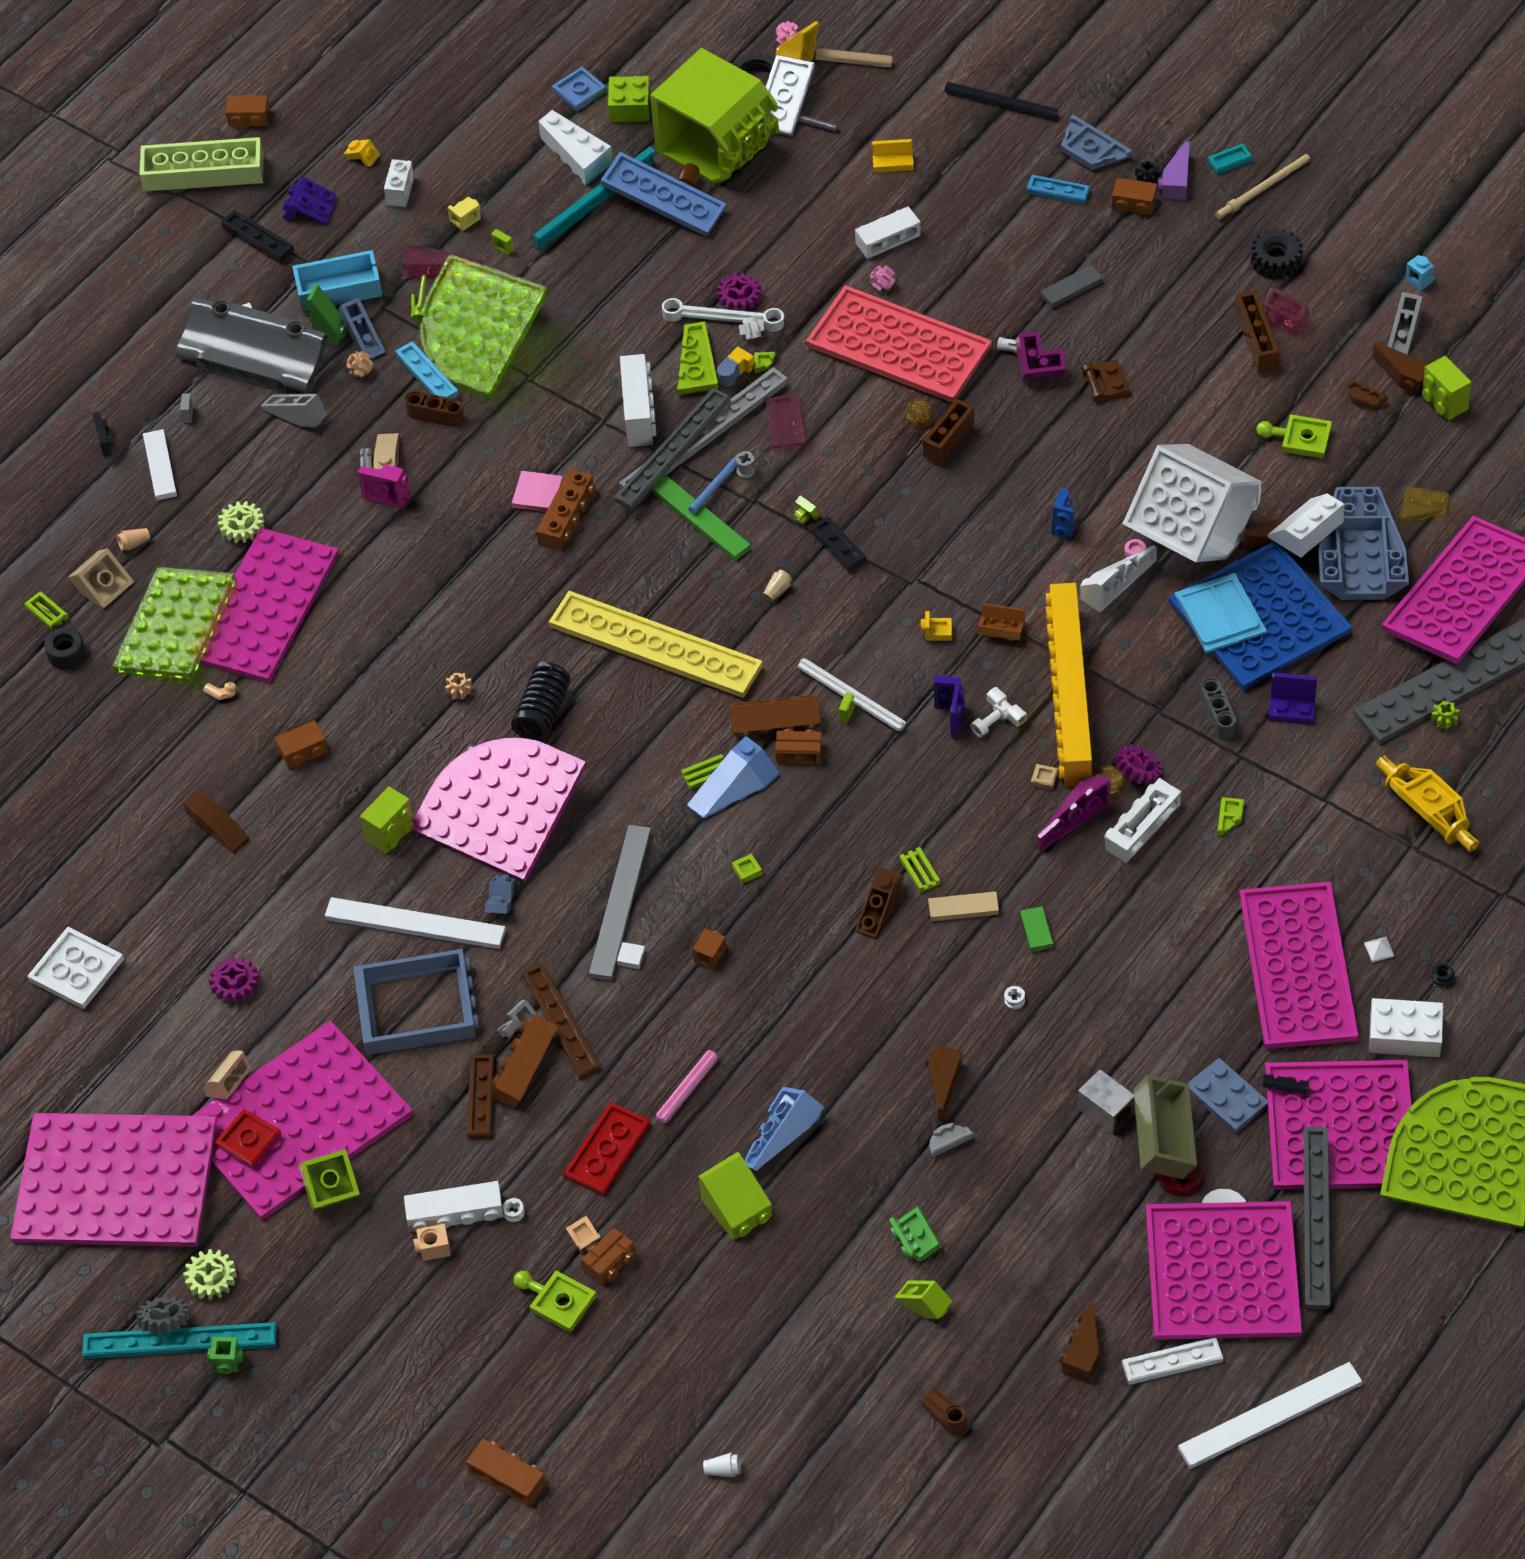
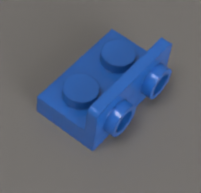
[1051,488,1075,539]

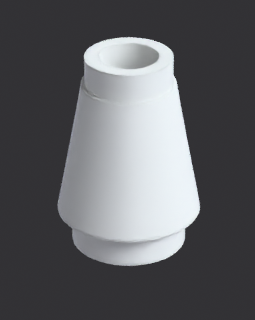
[703,1452,741,1477]

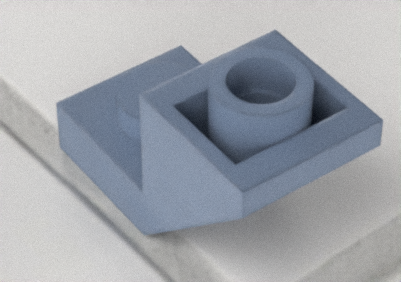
[484,874,515,914]

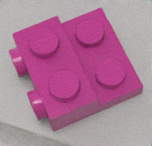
[358,464,411,508]

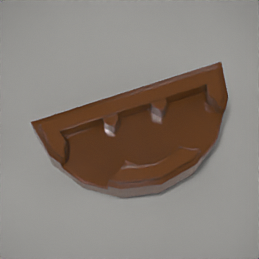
[1348,378,1388,407]

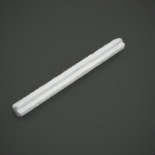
[798,658,906,731]

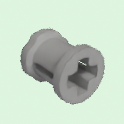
[735,451,755,479]

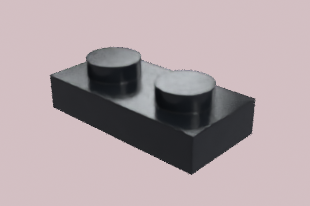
[92,411,114,457]

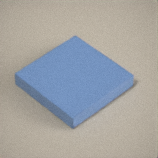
[552,67,607,111]

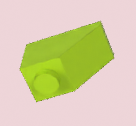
[894,1280,952,1319]

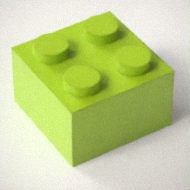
[608,76,650,122]
[1422,356,1472,420]
[360,786,414,854]
[299,1149,360,1211]

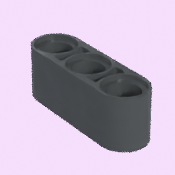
[1200,677,1236,740]

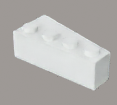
[539,110,613,186]

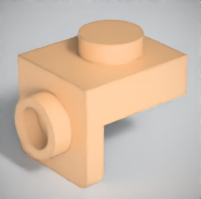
[566,1216,601,1254]

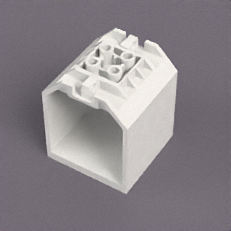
[1123,444,1262,562]

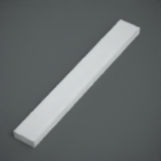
[325,897,506,949]
[1178,1362,1362,1469]

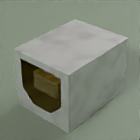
[1078,1070,1135,1135]

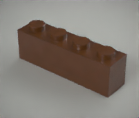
[1235,291,1279,372]

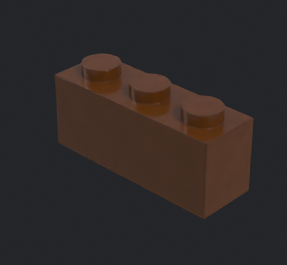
[922,399,975,465]

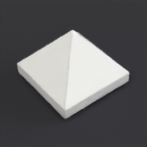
[1364,937,1394,963]

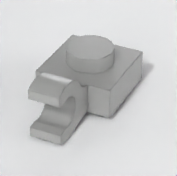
[497,1000,537,1038]

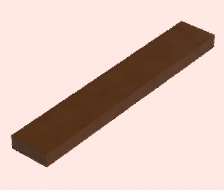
[521,963,601,1079]

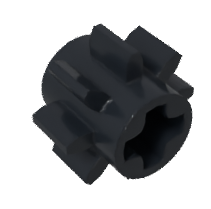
[1135,161,1160,183]

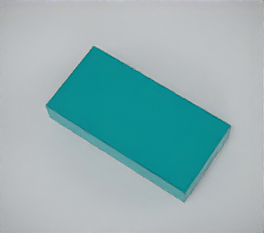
[1207,144,1253,175]

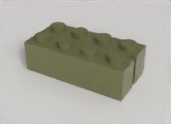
[1134,1074,1197,1179]

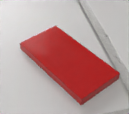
[563,1102,651,1197]

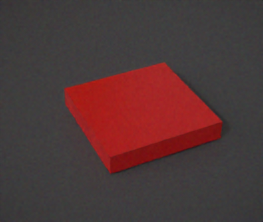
[215,1108,282,1168]

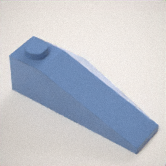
[687,736,779,820]
[745,1087,824,1171]

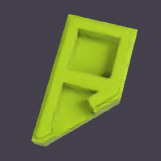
[1217,797,1244,836]

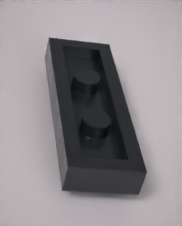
[811,516,866,571]

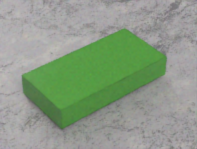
[1020,906,1053,952]

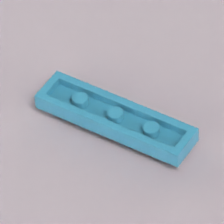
[395,341,459,398]

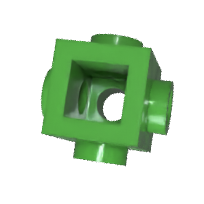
[208,1337,244,1374]

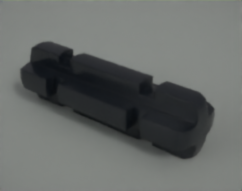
[1262,1074,1309,1095]

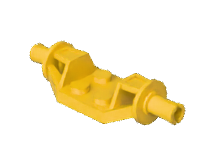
[1376,755,1479,852]

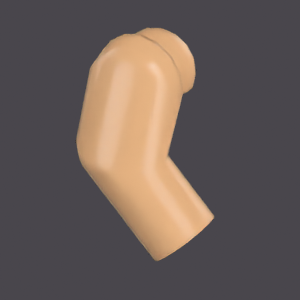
[203,682,236,700]

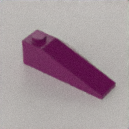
[1037,775,1111,851]

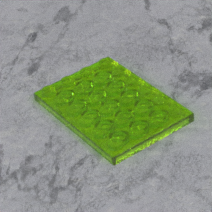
[112,567,236,679]

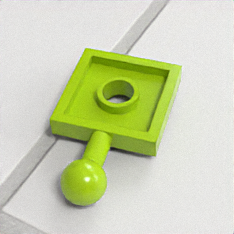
[1257,414,1332,459]
[514,1271,597,1333]

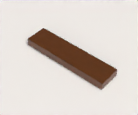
[467,1054,495,1139]

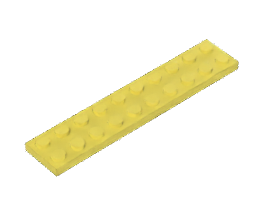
[549,591,763,698]

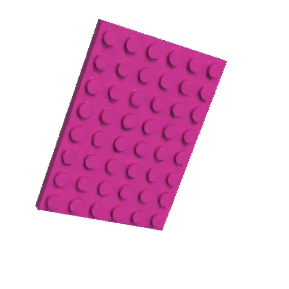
[192,1020,414,1221]
[10,1113,218,1247]

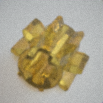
[905,398,931,424]
[1097,765,1123,793]

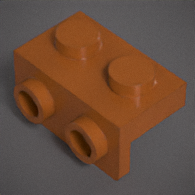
[977,603,1026,641]

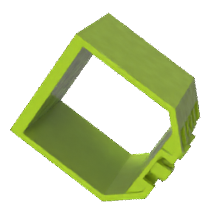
[650,48,779,184]

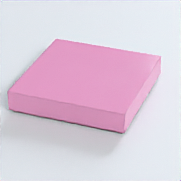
[512,471,563,512]

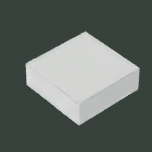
[617,942,645,969]

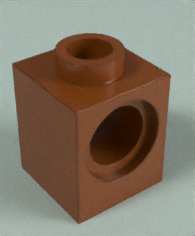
[692,929,727,970]

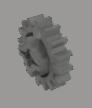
[136,1296,190,1335]

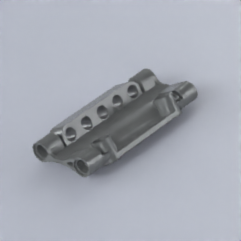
[176,297,329,394]

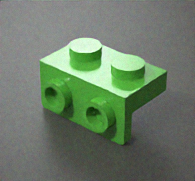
[889,1206,942,1263]

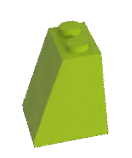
[699,1152,773,1240]

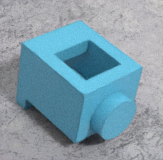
[1405,255,1435,291]

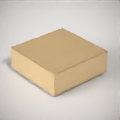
[1031,764,1058,791]

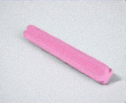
[656,1050,718,1124]

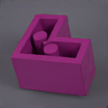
[1015,331,1066,381]

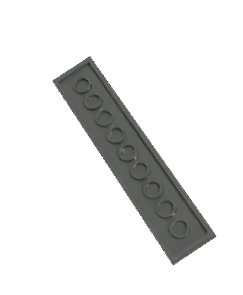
[1353,619,1525,745]

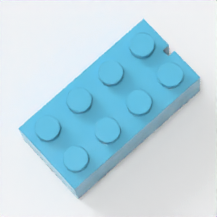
[292,250,382,312]

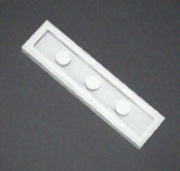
[143,429,177,501]
[1122,1337,1223,1385]

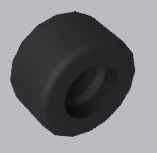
[44,627,86,669]

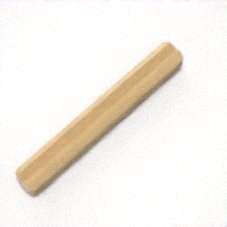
[815,48,893,68]

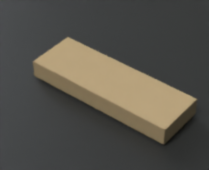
[928,892,999,922]

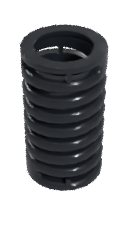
[511,662,571,742]

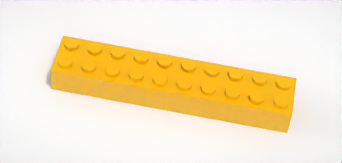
[1046,583,1092,788]

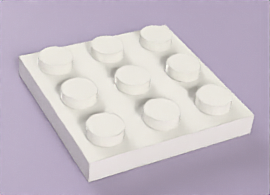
[27,927,124,1009]

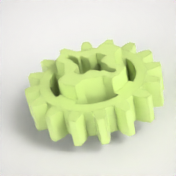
[218,501,265,543]
[184,1249,237,1300]

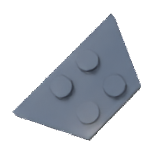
[1061,114,1132,170]

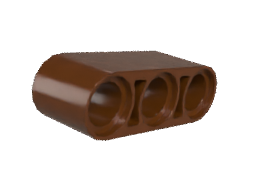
[405,391,465,427]

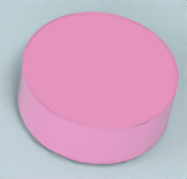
[1124,539,1146,557]

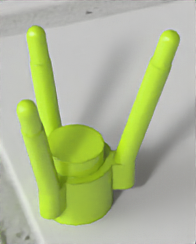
[410,275,447,324]

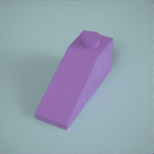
[1158,141,1189,200]

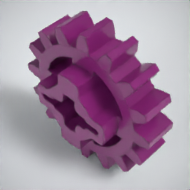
[717,272,762,311]
[1114,744,1163,785]
[209,956,260,1003]

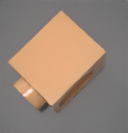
[413,1224,451,1261]

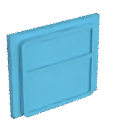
[1175,573,1267,653]

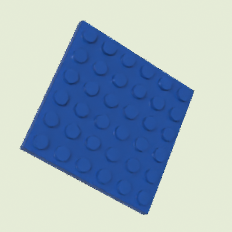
[1168,541,1352,690]

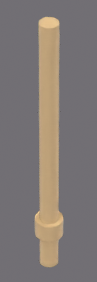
[1215,154,1310,219]

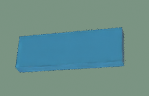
[1026,175,1090,205]

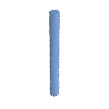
[688,457,738,514]

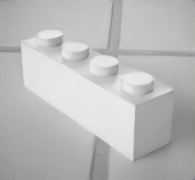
[404,1181,504,1232]

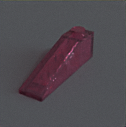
[402,246,485,278]

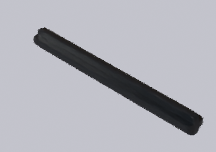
[945,82,1058,120]

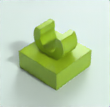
[794,495,821,525]

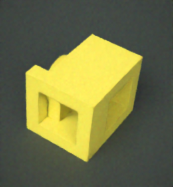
[448,196,481,231]

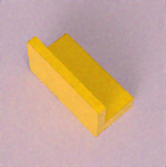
[872,139,914,173]

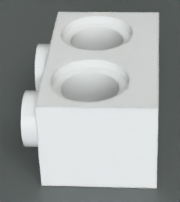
[384,160,414,207]

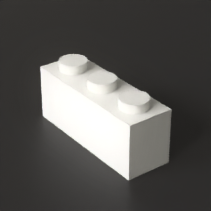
[855,207,921,259]

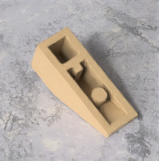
[374,433,399,471]

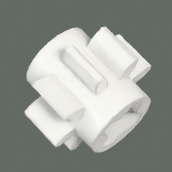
[739,316,765,339]

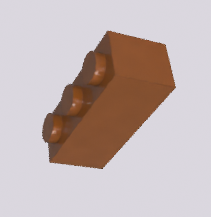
[466,1439,546,1508]

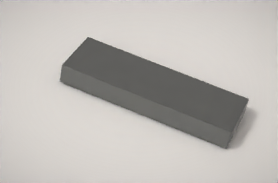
[1040,265,1103,308]

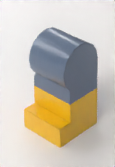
[717,347,754,387]

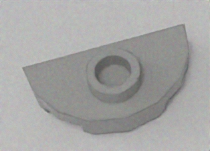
[929,1123,974,1158]

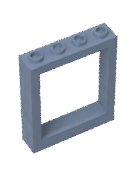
[354,949,479,1055]

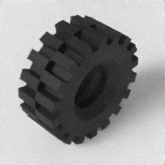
[1250,228,1303,280]

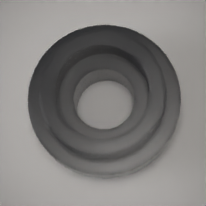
[1431,963,1455,986]

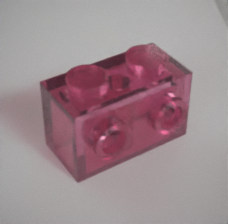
[1262,286,1310,331]

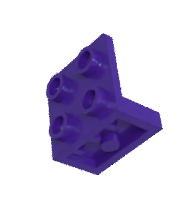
[1268,673,1317,725]

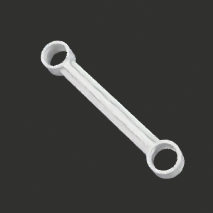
[662,298,784,332]

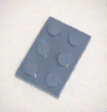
[1187,1058,1268,1134]

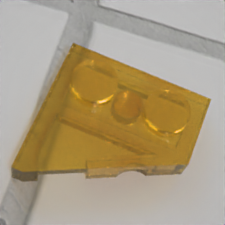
[1399,486,1449,523]

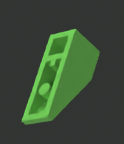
[307,284,347,345]

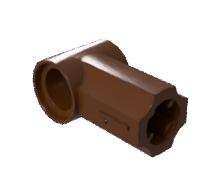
[922,1389,968,1436]

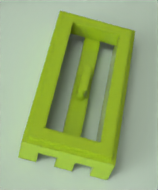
[24,591,69,631]
[681,754,724,790]
[899,847,940,893]

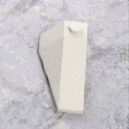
[1080,545,1157,612]

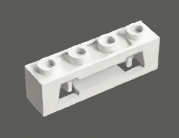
[1104,778,1181,863]

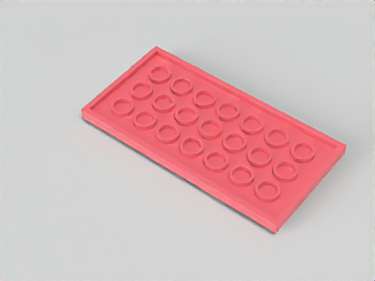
[806,285,992,403]

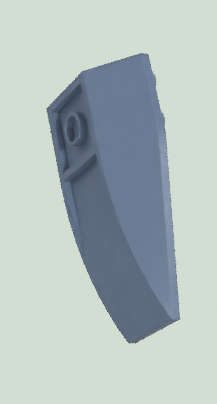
[1318,487,1409,600]

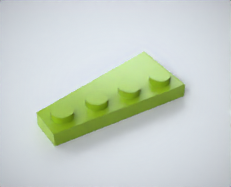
[677,322,719,395]

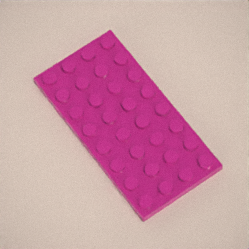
[1381,516,1525,665]
[189,528,339,683]
[1239,882,1358,1049]

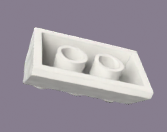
[1268,494,1344,557]

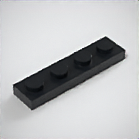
[221,210,294,262]

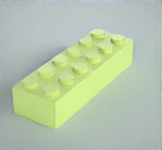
[140,137,264,191]

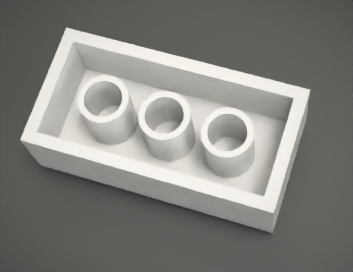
[620,354,657,447]

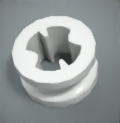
[1004,986,1025,1009]
[502,1198,525,1223]

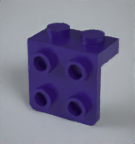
[282,176,336,224]
[933,675,965,738]

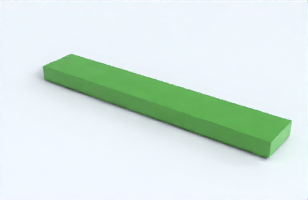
[650,474,751,561]

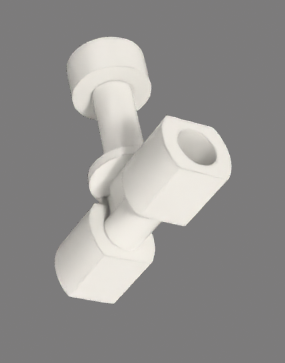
[970,687,1027,738]

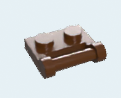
[1081,360,1130,403]

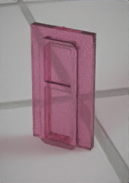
[765,394,806,449]

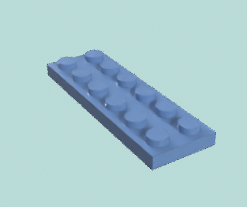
[600,152,726,237]

